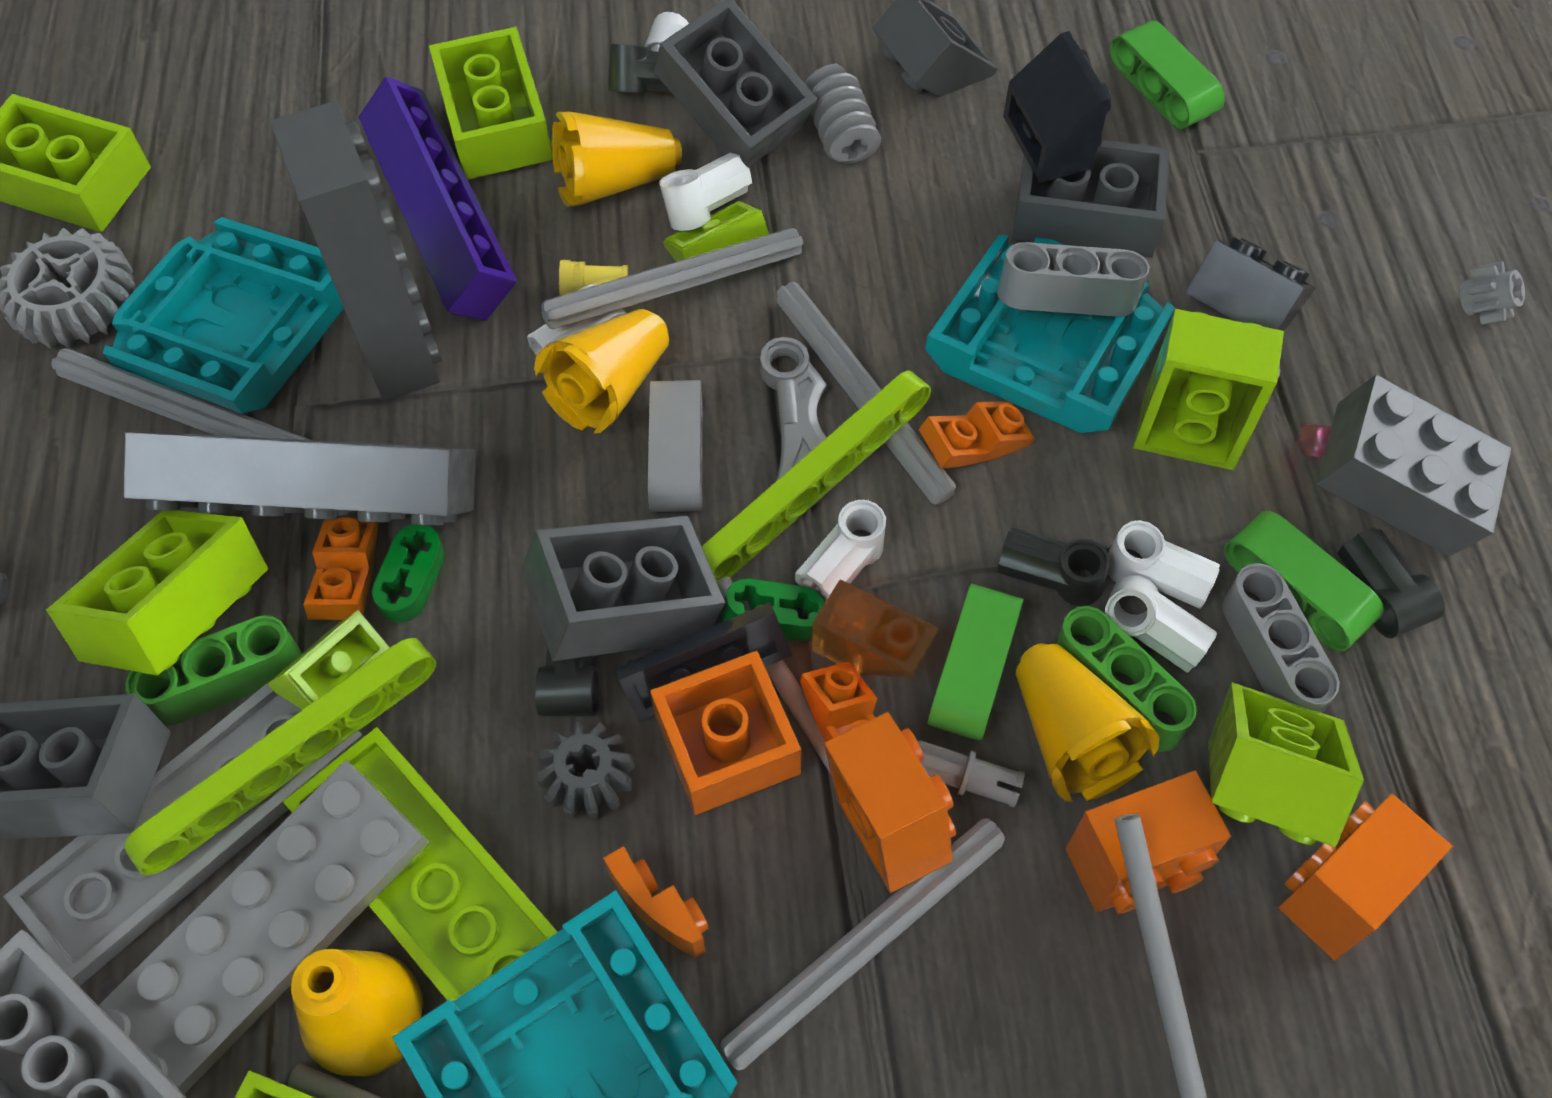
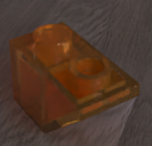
[812,579,939,678]

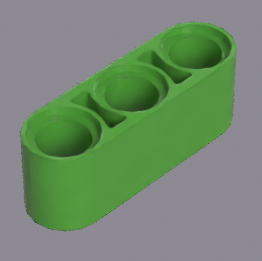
[1110,20,1225,129]
[1224,511,1384,652]
[927,583,1024,742]
[1056,606,1197,752]
[126,615,302,726]

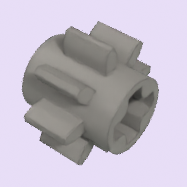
[1460,261,1525,325]

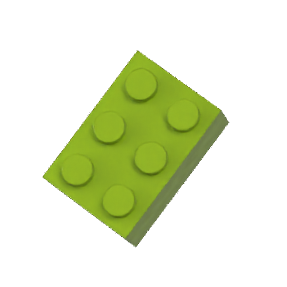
[429,27,553,180]
[0,94,151,233]
[1133,308,1284,471]
[46,510,268,675]
[1208,682,1364,847]

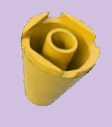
[552,111,682,207]
[534,309,669,433]
[1016,643,1160,802]
[291,949,424,1077]

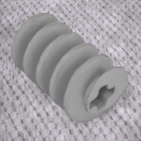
[805,63,881,164]

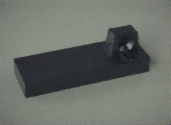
[616,602,792,722]

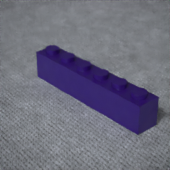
[358,76,518,321]

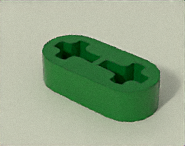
[372,524,445,623]
[721,579,827,641]

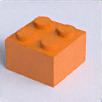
[650,651,801,816]
[824,712,956,893]
[1065,770,1231,914]
[1278,793,1453,961]

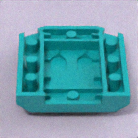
[103,217,344,414]
[925,235,1175,433]
[393,890,738,1098]

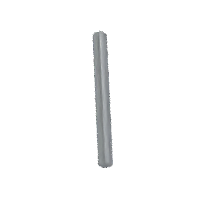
[541,228,803,329]
[777,282,956,505]
[51,348,310,440]
[720,818,1005,1070]

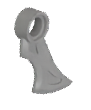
[760,337,827,481]

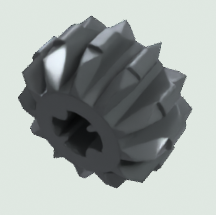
[536,721,635,821]

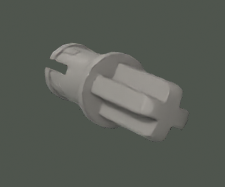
[918,741,1025,808]

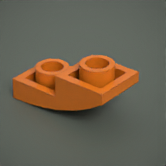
[918,401,1035,469]
[303,517,378,620]
[800,661,877,742]
[603,846,709,958]

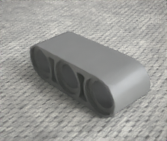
[997,242,1150,317]
[648,380,703,513]
[1222,563,1340,713]

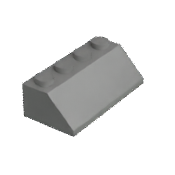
[0,929,187,1098]

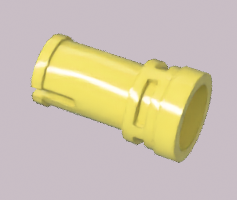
[559,260,628,296]

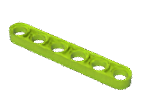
[702,370,931,582]
[124,638,437,876]

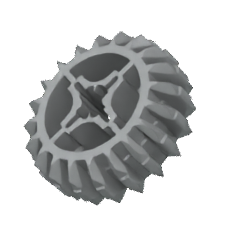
[0,228,135,349]

